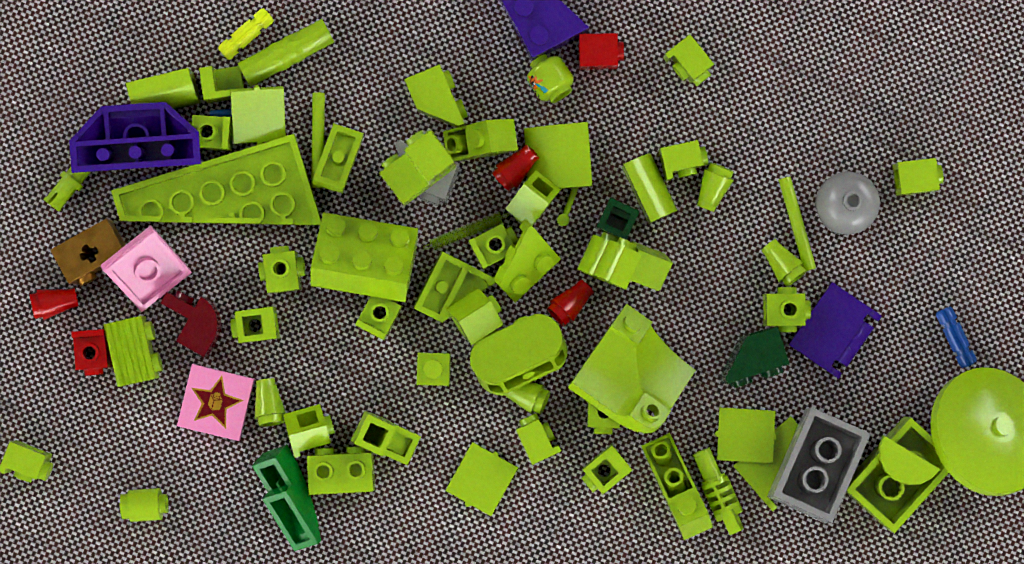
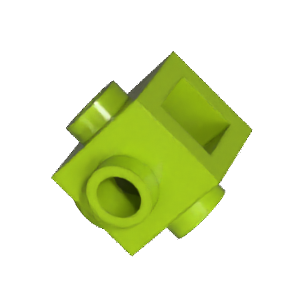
[258,246,306,294]
[763,287,811,332]

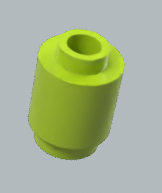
[120,488,169,522]

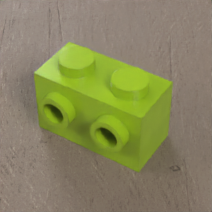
[307,446,375,495]

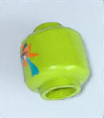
[527,54,574,104]

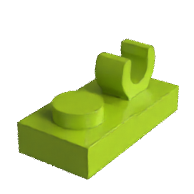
[312,123,364,194]

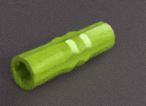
[238,19,335,87]

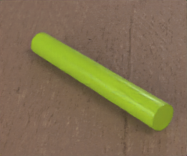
[311,92,325,189]
[779,176,816,271]

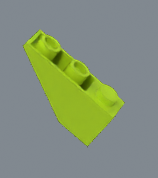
[641,433,713,540]

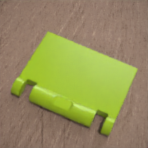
[733,416,798,512]

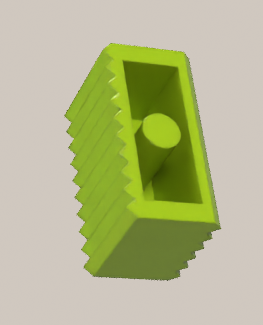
[103,316,163,387]

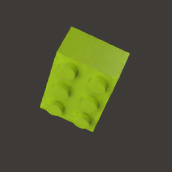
[311,212,418,302]
[846,416,949,534]

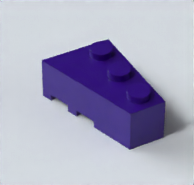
[499,0,589,61]

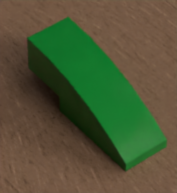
[252,445,321,551]

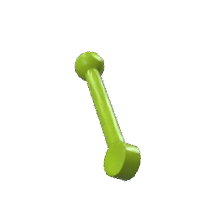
[557,188,579,226]

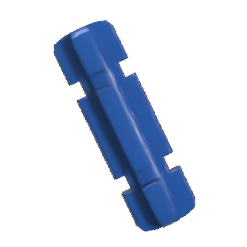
[936,307,977,368]

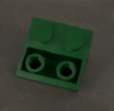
[720,327,790,388]

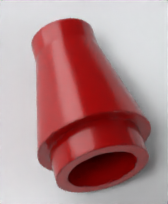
[492,144,540,191]
[547,280,594,326]
[29,288,79,320]

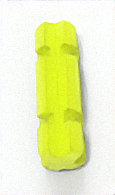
[218,8,274,60]

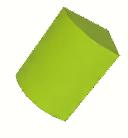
[126,68,201,109]
[622,153,678,224]

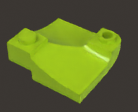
[568,304,696,433]

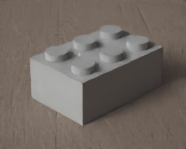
[767,407,871,524]

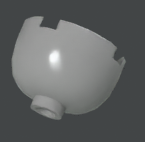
[815,171,880,235]

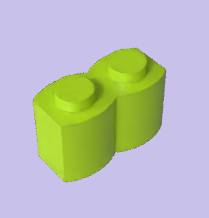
[577,232,642,290]

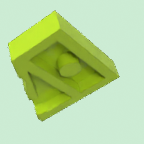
[493,219,561,303]
[413,251,495,323]

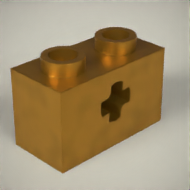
[50,219,126,286]

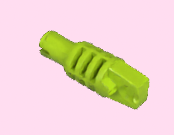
[693,447,743,535]

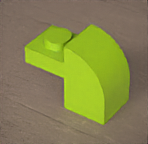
[351,411,421,466]

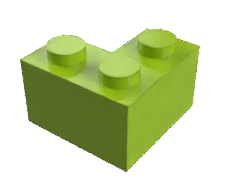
[379,130,456,207]

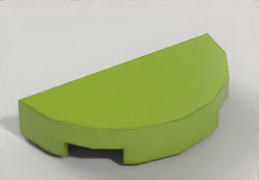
[878,435,940,485]

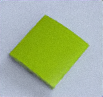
[524,122,592,189]

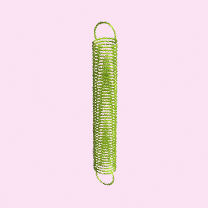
[423,212,510,250]

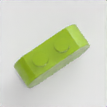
[470,314,568,396]

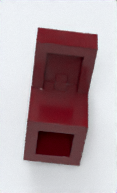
[161,290,222,357]

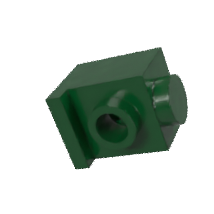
[595,197,640,240]

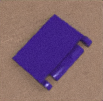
[788,282,882,379]

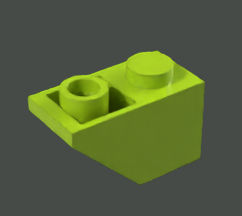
[404,64,468,128]
[443,119,518,162]

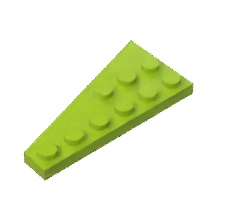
[111,134,321,226]

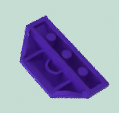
[69,102,202,173]

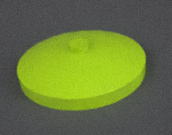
[930,367,1024,496]

